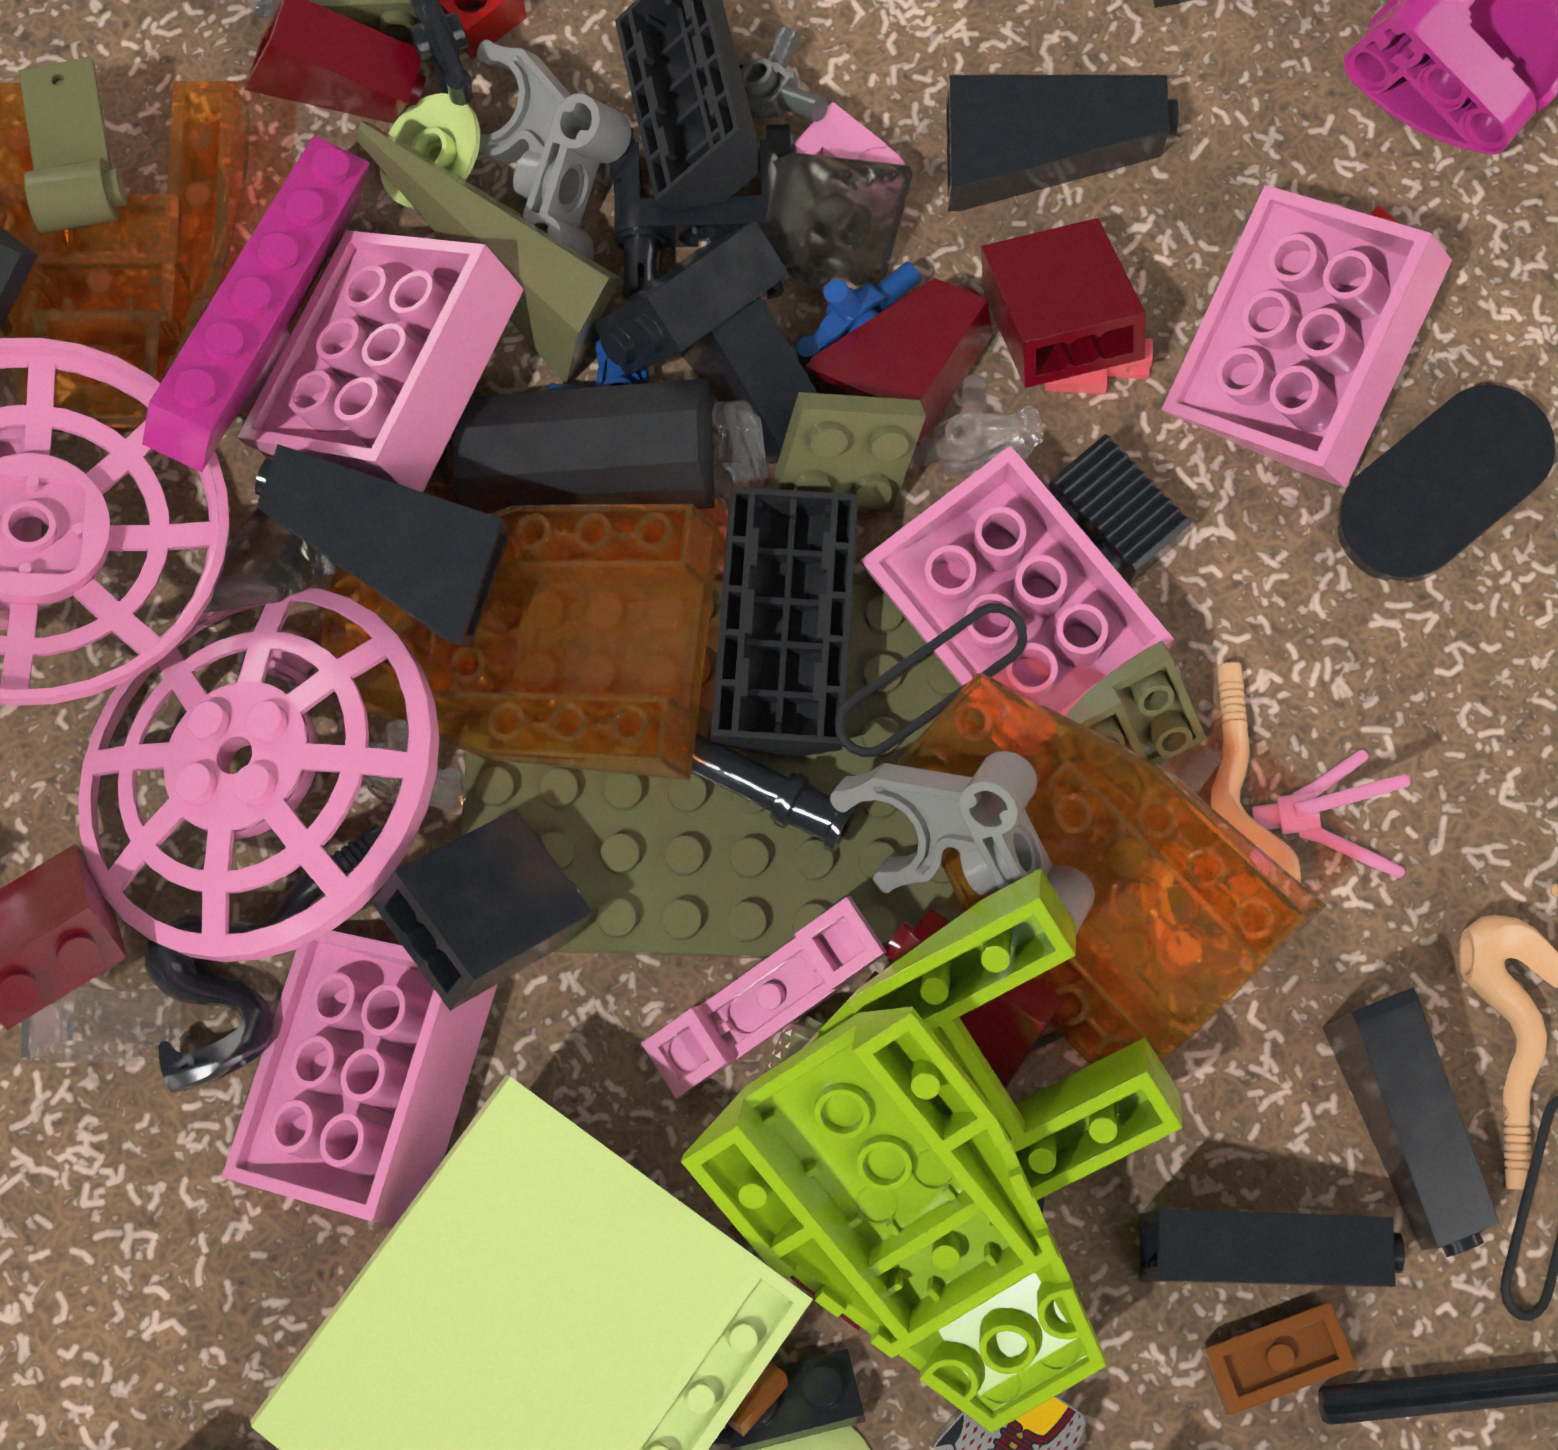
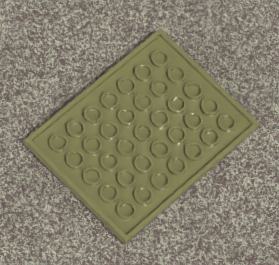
[461,574,977,963]

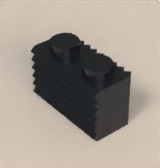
[1047,434,1191,586]

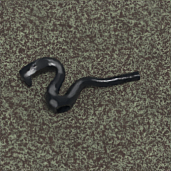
[145,823,382,1093]

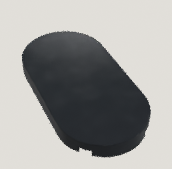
[1337,385,1555,583]

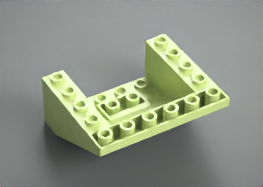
[250,1074,813,1450]

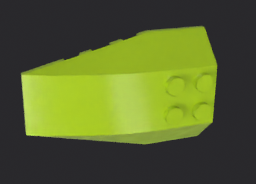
[681,1006,1107,1433]

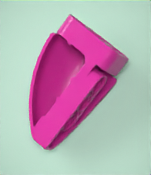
[1343,0,1558,155]

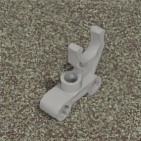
[477,40,631,261]
[830,751,1095,935]

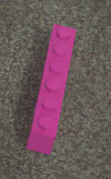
[142,135,370,472]

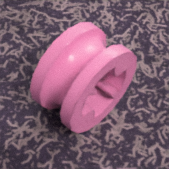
[267,650,316,687]

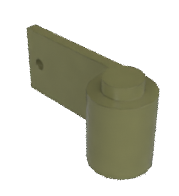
[18,56,127,235]

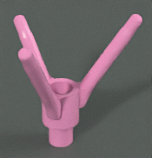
[1252,749,1411,878]

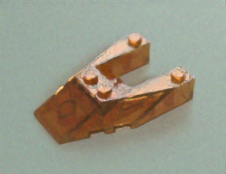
[0,81,250,432]

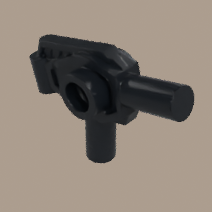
[409,0,473,106]

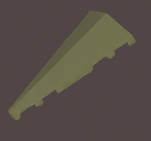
[357,121,621,383]

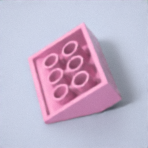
[1161,185,1452,488]
[237,230,524,492]
[860,445,1174,758]
[222,931,498,1227]

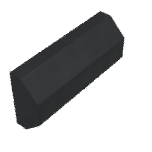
[615,0,758,211]
[452,379,715,522]
[711,486,858,756]

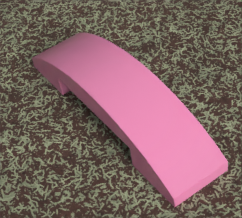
[641,896,887,1099]

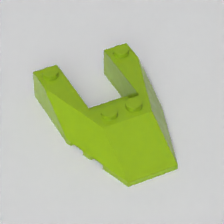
[801,868,1183,1201]

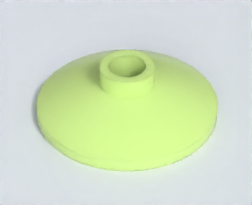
[380,93,480,209]

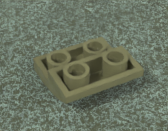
[1058,641,1207,813]

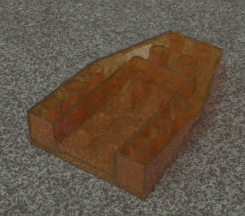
[316,504,720,780]
[895,673,1327,1065]

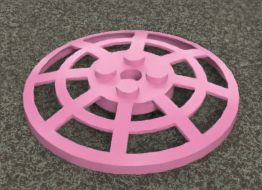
[0,338,229,706]
[78,585,439,962]

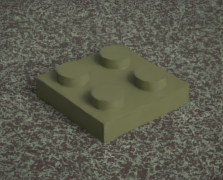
[770,392,926,512]

